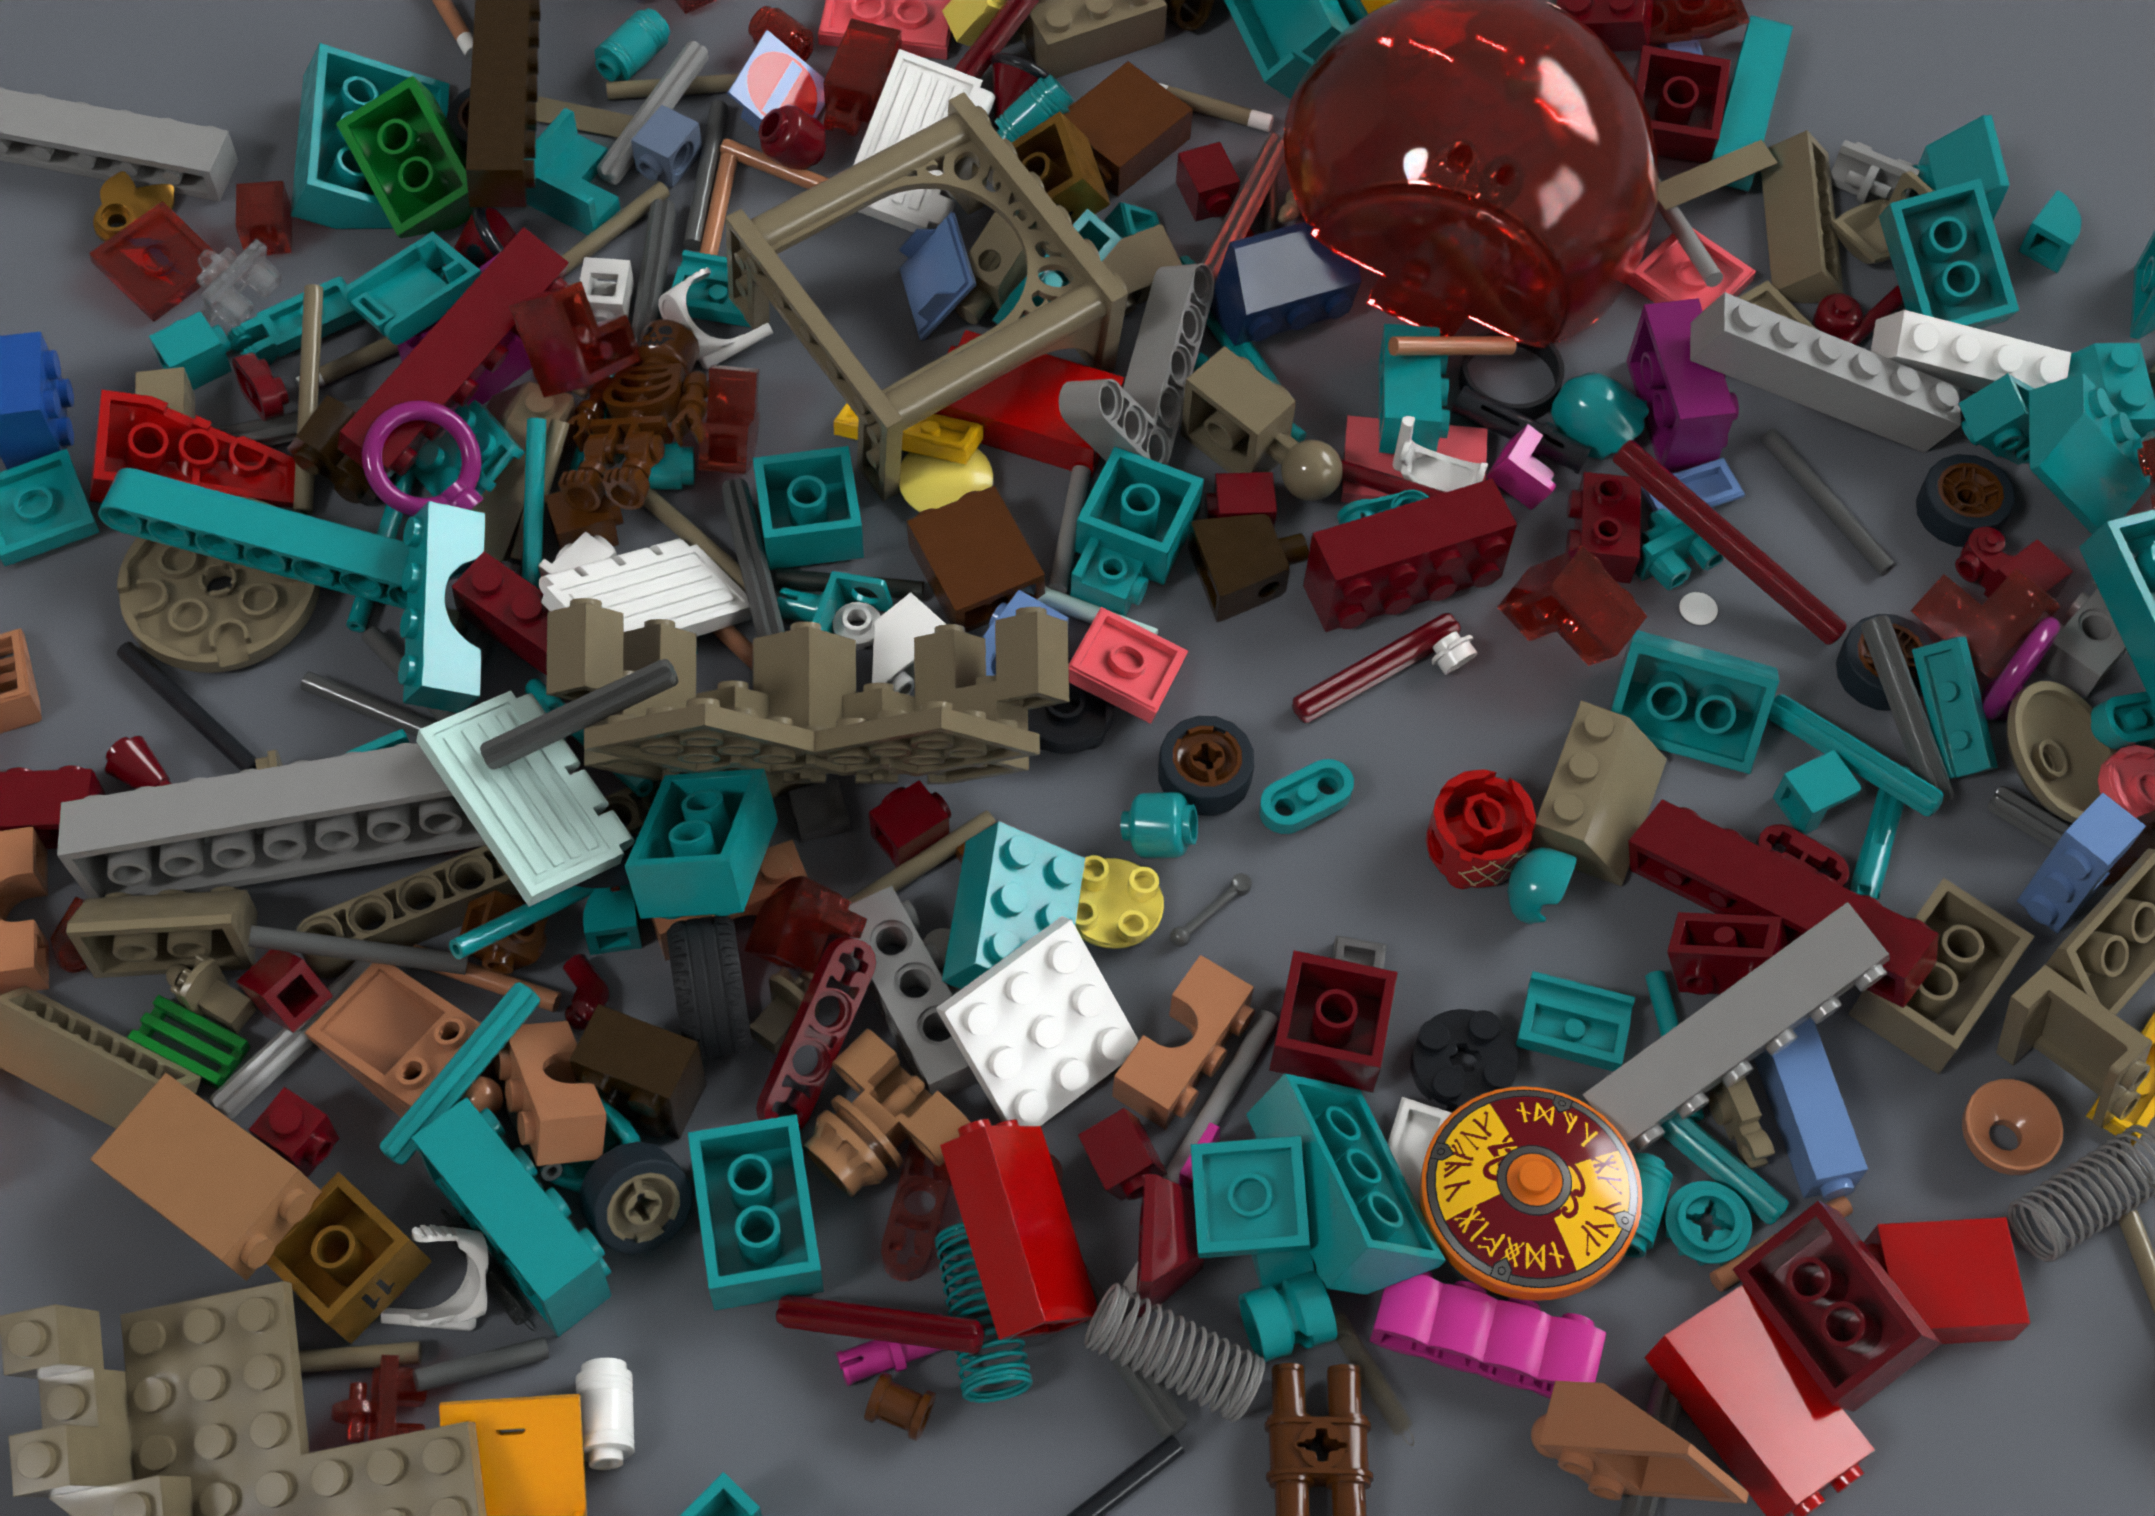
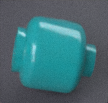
[1120,792,1198,859]

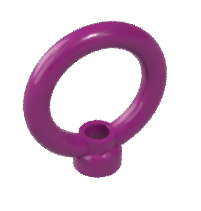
[362,401,484,516]
[1981,617,2060,720]

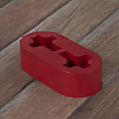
[1755,824,1850,887]

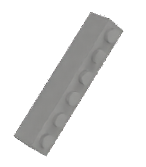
[0,87,238,202]
[1690,292,1961,453]
[1582,902,1890,1151]

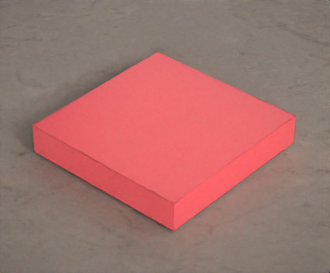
[1627,228,1756,311]
[1069,607,1188,724]

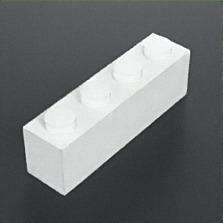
[1871,310,2071,392]

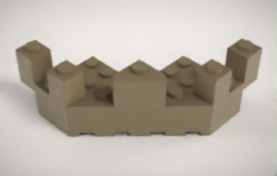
[546,598,1069,785]
[0,1281,487,1516]

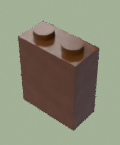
[1063,61,1193,197]
[906,485,1045,633]

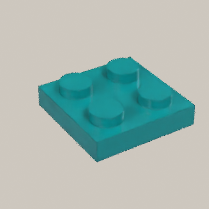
[0,449,100,567]
[1190,1136,1311,1258]

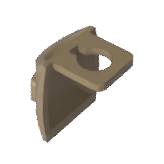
[1832,171,1934,264]

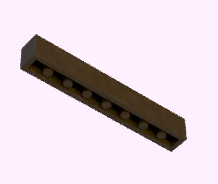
[466,0,541,207]

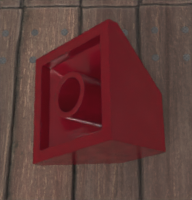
[1136,1174,1205,1317]

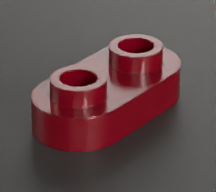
[232,352,289,422]

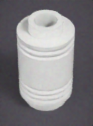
[576,1358,635,1470]

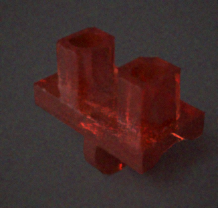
[331,1355,427,1443]

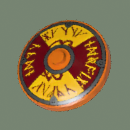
[1420,1086,1642,1301]

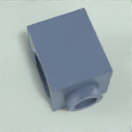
[631,105,702,188]

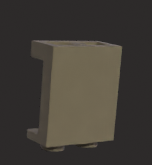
[1996,965,2152,1129]

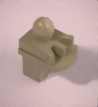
[166,953,257,1034]
[750,967,820,1055]

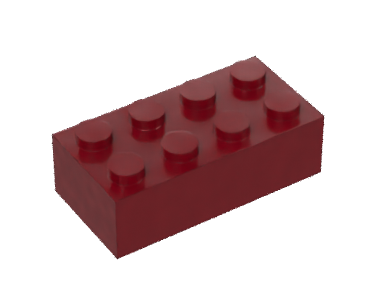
[1303,478,1517,632]

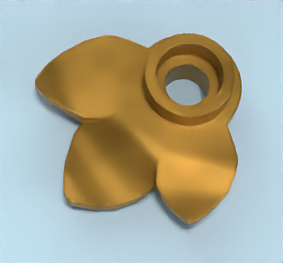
[93,171,182,245]

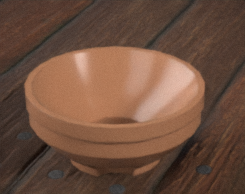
[1961,1079,2064,1175]

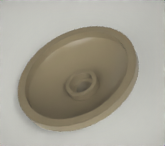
[2006,681,2116,823]

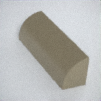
[1761,130,1844,303]
[0,986,202,1129]

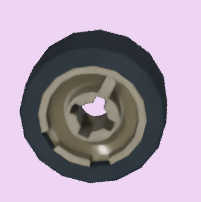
[580,1141,692,1255]

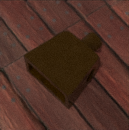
[1188,514,1309,622]

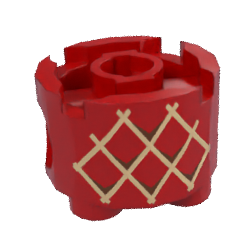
[1425,769,1536,890]

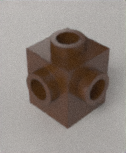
[459,890,548,974]

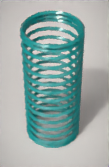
[934,1222,1033,1403]

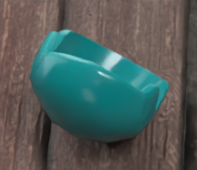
[1507,848,1577,925]

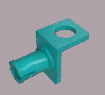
[777,571,894,634]

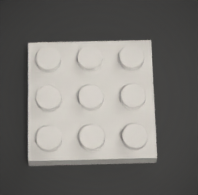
[936,916,1139,1126]

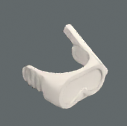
[658,267,774,369]
[1392,416,1488,492]
[381,1224,488,1331]

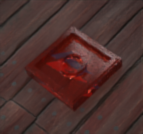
[89,201,226,322]

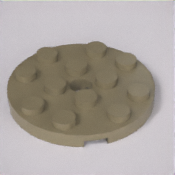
[117,496,320,673]

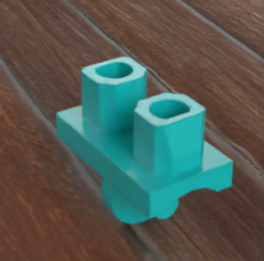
[1635,509,1724,591]

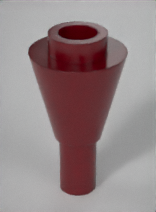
[105,735,172,789]

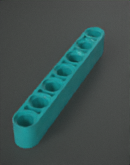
[98,468,409,609]

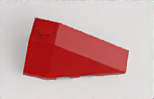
[89,389,295,507]

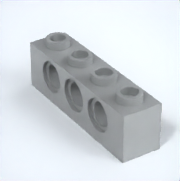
[2037,581,2127,700]
[835,886,978,1097]

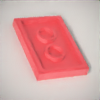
[818,0,953,60]
[1341,415,1488,503]

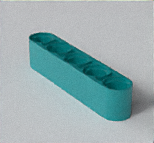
[1710,15,1793,192]

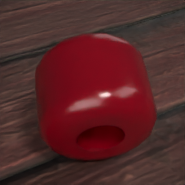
[1812,293,1863,338]

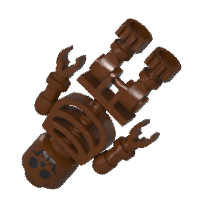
[558,319,710,512]

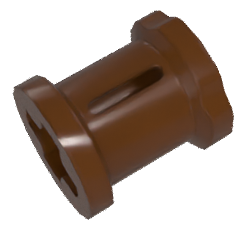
[864,1372,936,1441]

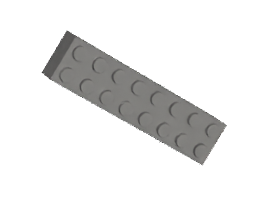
[57,743,486,898]

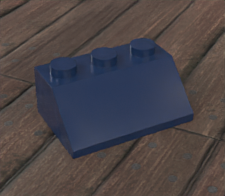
[1210,210,1361,346]

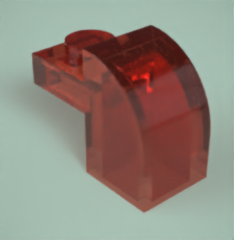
[698,365,760,474]
[744,876,867,974]

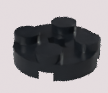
[1028,658,1115,754]
[1410,1009,1518,1113]

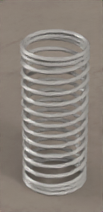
[2008,1125,2155,1262]
[1084,1282,1265,1423]

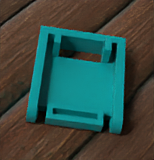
[342,231,482,345]

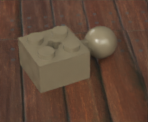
[1180,346,1343,501]

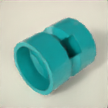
[1238,1271,1337,1363]

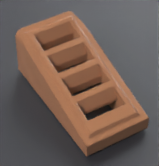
[0,628,42,734]

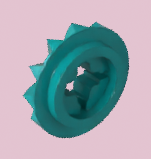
[1663,1181,1752,1266]

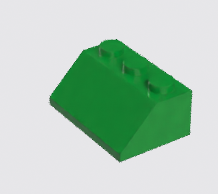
[336,75,473,239]

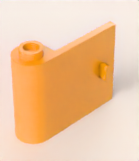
[439,1394,587,1516]

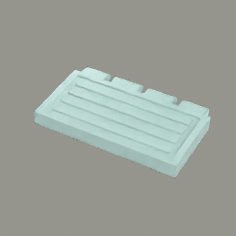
[416,691,635,907]

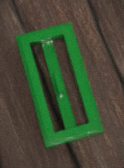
[127,994,251,1089]

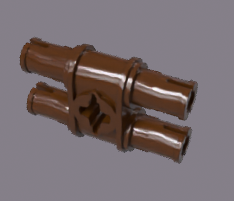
[1264,1363,1374,1516]

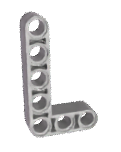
[1059,263,1215,465]

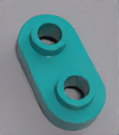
[2091,691,2155,750]
[1259,759,1354,834]

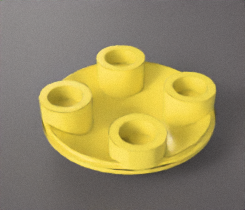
[899,448,993,512]
[1075,855,1164,949]

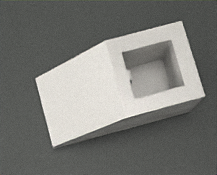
[872,592,946,695]

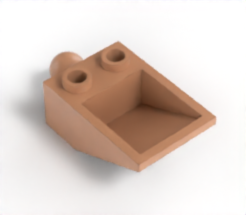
[305,963,503,1118]
[1531,1381,1749,1504]

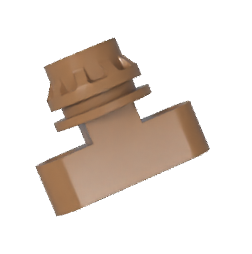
[802,1029,970,1197]

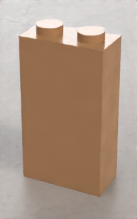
[90,1073,322,1281]

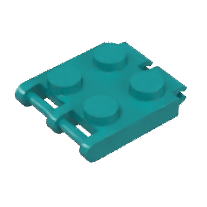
[412,400,525,497]

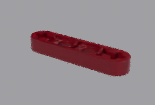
[756,937,876,1131]

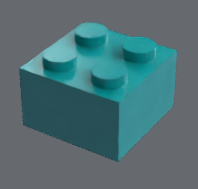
[752,446,864,570]
[1075,446,1204,585]

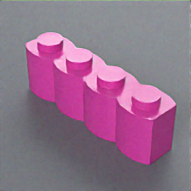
[1369,1271,1606,1399]

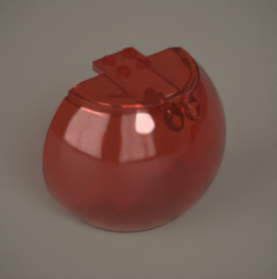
[1283,0,1659,348]

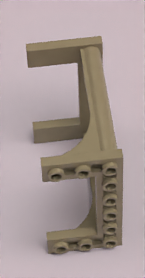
[725,92,1128,502]

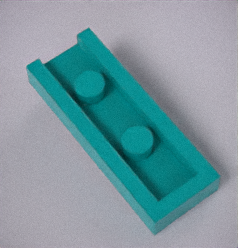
[1912,637,1998,779]

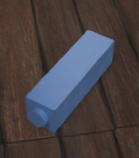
[1754,1017,1868,1201]

